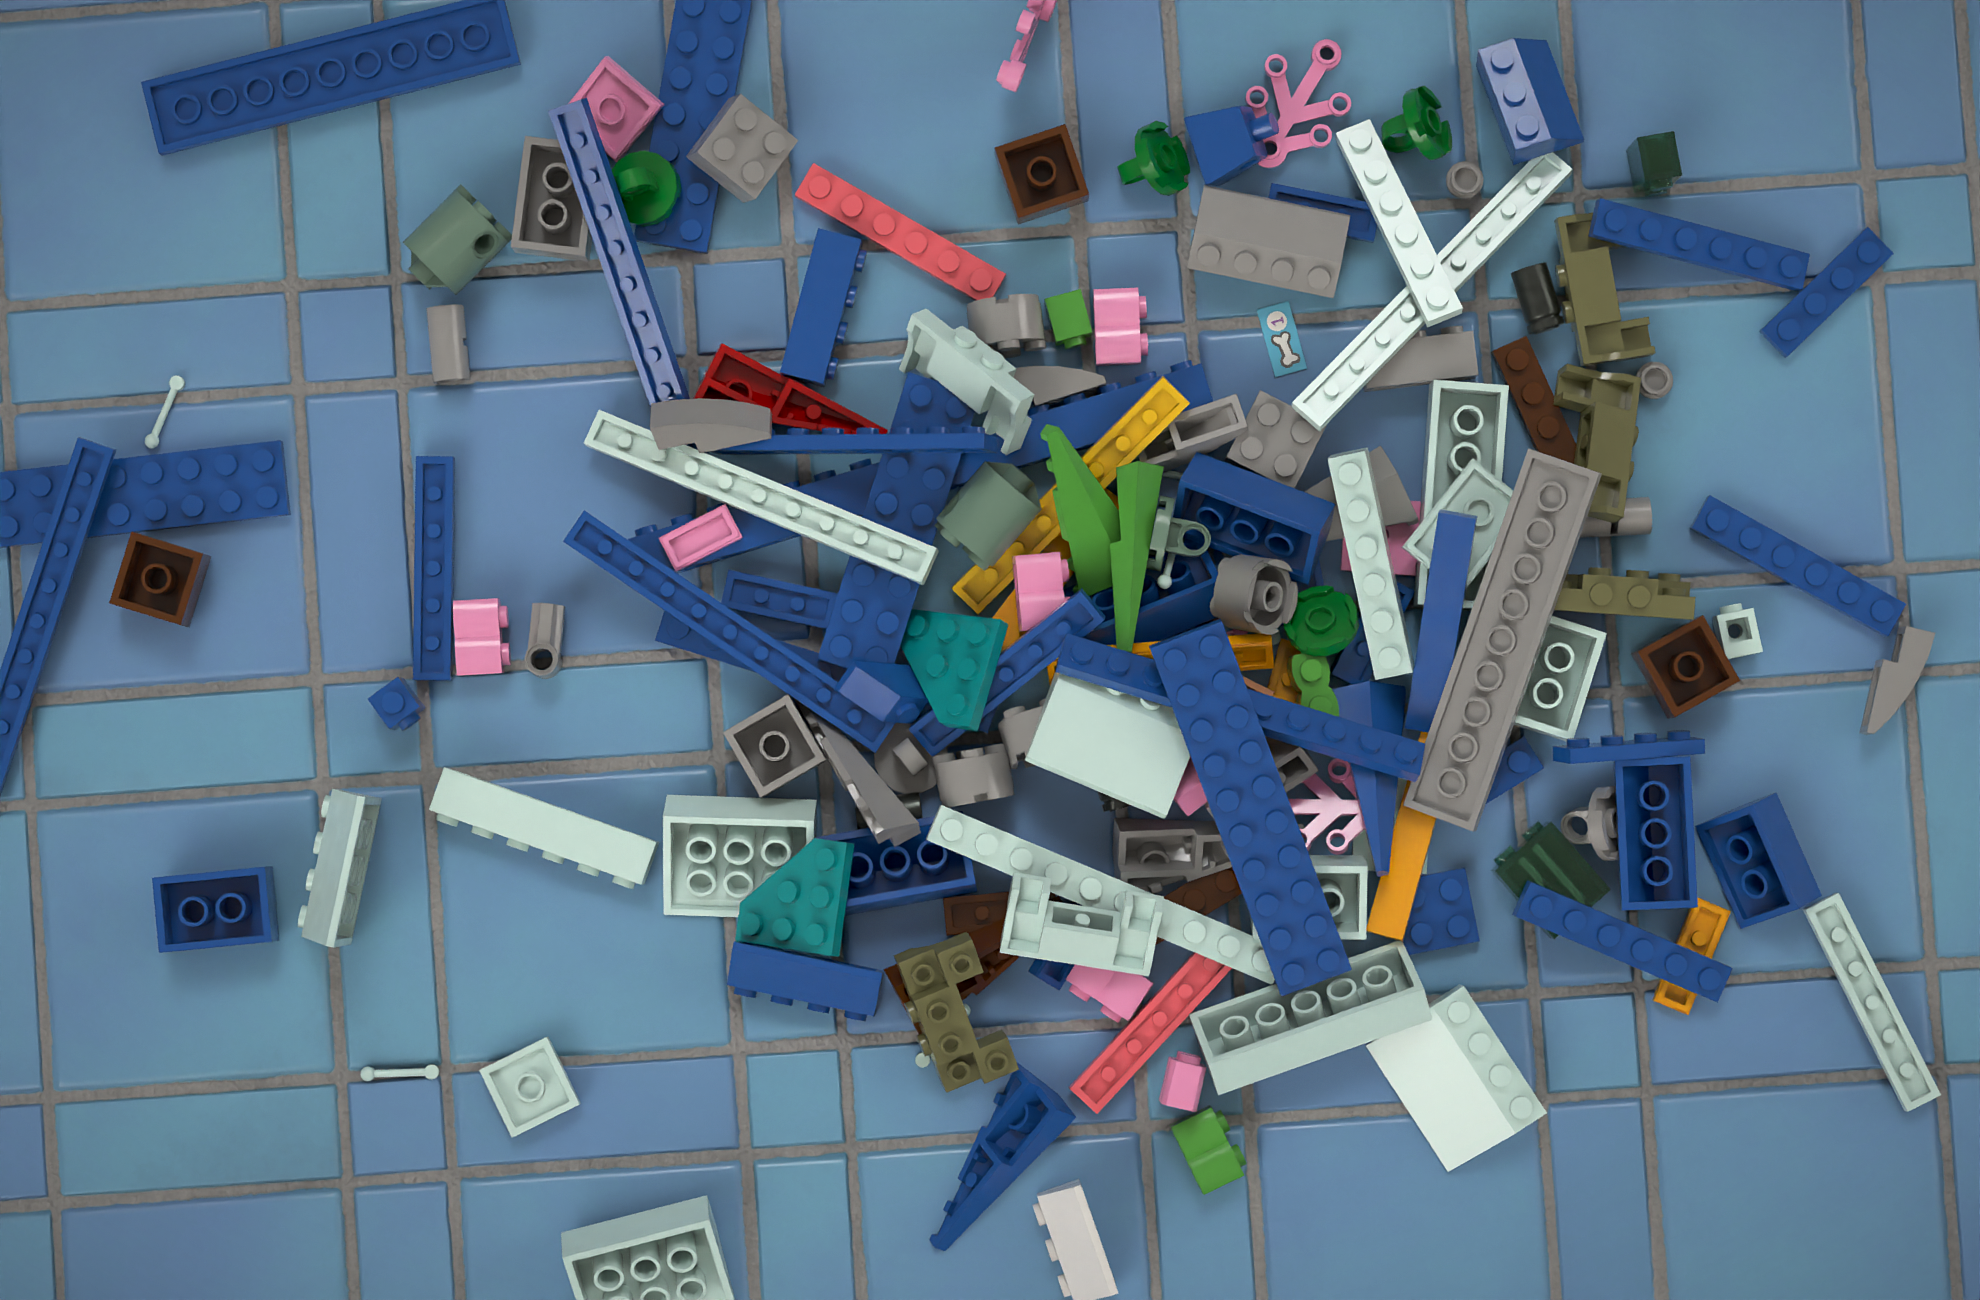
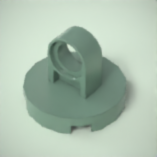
[1146,495,1211,571]

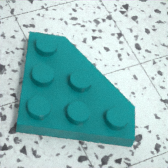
[900,609,1008,731]
[735,838,854,956]

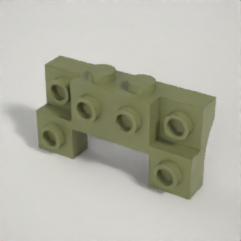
[1554,213,1656,367]
[1553,364,1641,523]
[1554,567,1696,620]
[893,932,1019,1093]

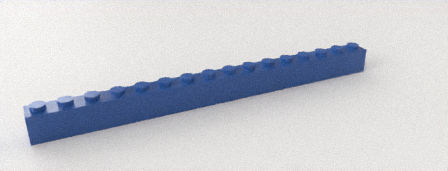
[628,360,1213,574]

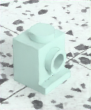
[1712,603,1763,659]

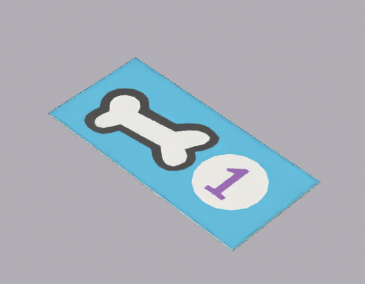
[1257,301,1307,377]

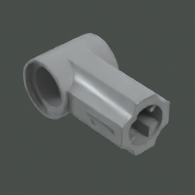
[524,603,565,679]

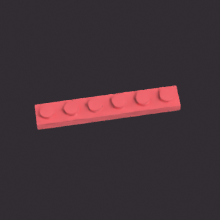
[795,163,1006,301]
[1069,922,1232,1114]

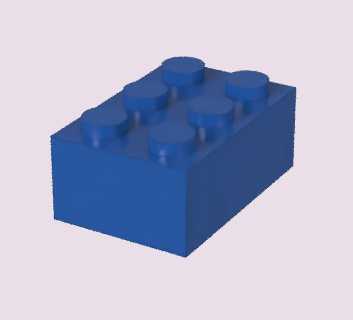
[152,866,279,953]

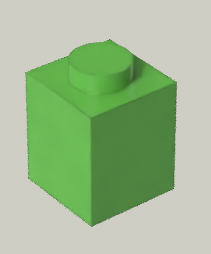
[1044,289,1092,349]

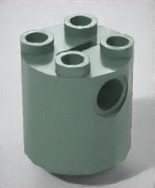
[403,184,512,295]
[934,461,1042,571]

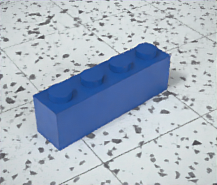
[780,228,867,387]

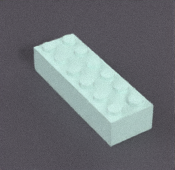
[1413,380,1509,611]
[1189,941,1432,1095]

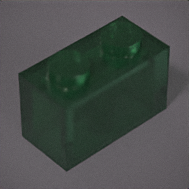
[1626,131,1682,197]

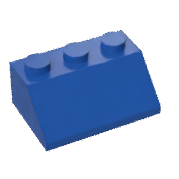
[1476,38,1584,165]
[1695,792,1822,929]

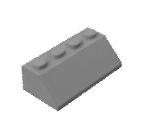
[1187,185,1350,298]

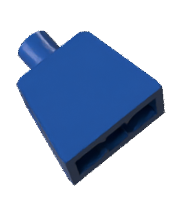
[1184,106,1279,186]

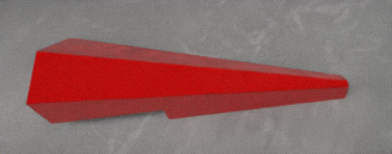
[693,343,888,434]

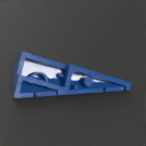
[1333,681,1406,877]
[929,1063,1076,1251]

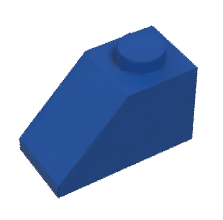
[836,661,928,724]

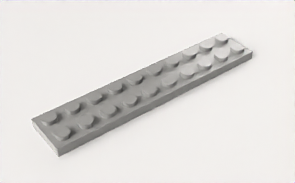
[1403,448,1602,831]

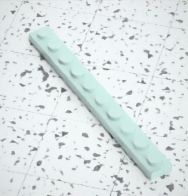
[1292,152,1573,432]
[584,410,939,585]
[926,805,1275,985]

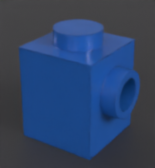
[368,677,425,731]

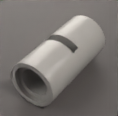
[426,304,471,384]
[1580,497,1652,538]

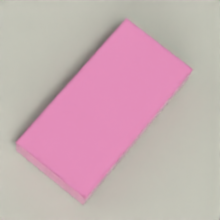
[659,504,743,572]

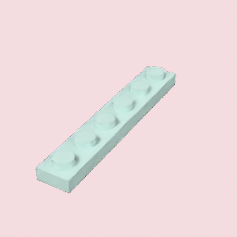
[1335,119,1463,328]
[1803,893,1941,1112]

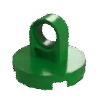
[1381,86,1452,160]
[1117,121,1190,196]
[612,150,681,227]
[1284,585,1359,657]

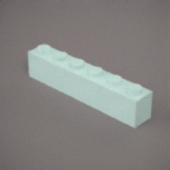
[1328,447,1415,680]
[429,767,659,889]

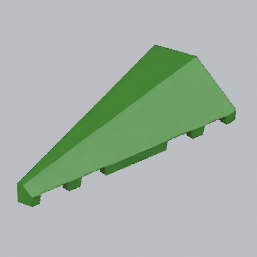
[1040,424,1121,596]
[1110,461,1164,653]

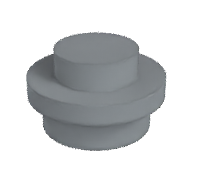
[1446,161,1484,199]
[1636,362,1673,399]

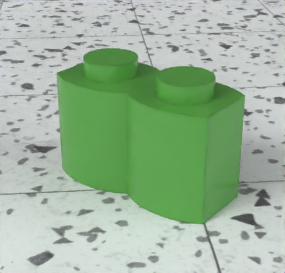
[1287,653,1339,717]
[1169,1105,1247,1195]

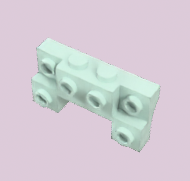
[899,309,1035,455]
[1000,872,1164,976]

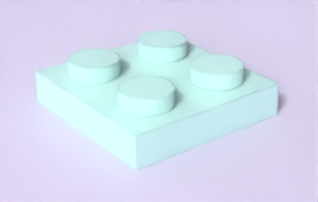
[479,1037,581,1138]

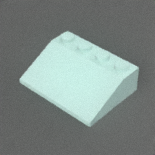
[1024,672,1190,819]
[298,789,382,948]
[663,795,817,917]
[1365,984,1547,1172]
[561,1195,735,1300]

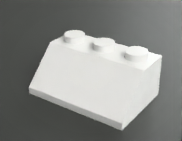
[1032,1179,1118,1300]

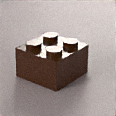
[994,124,1089,225]
[109,531,212,627]
[1631,615,1740,719]

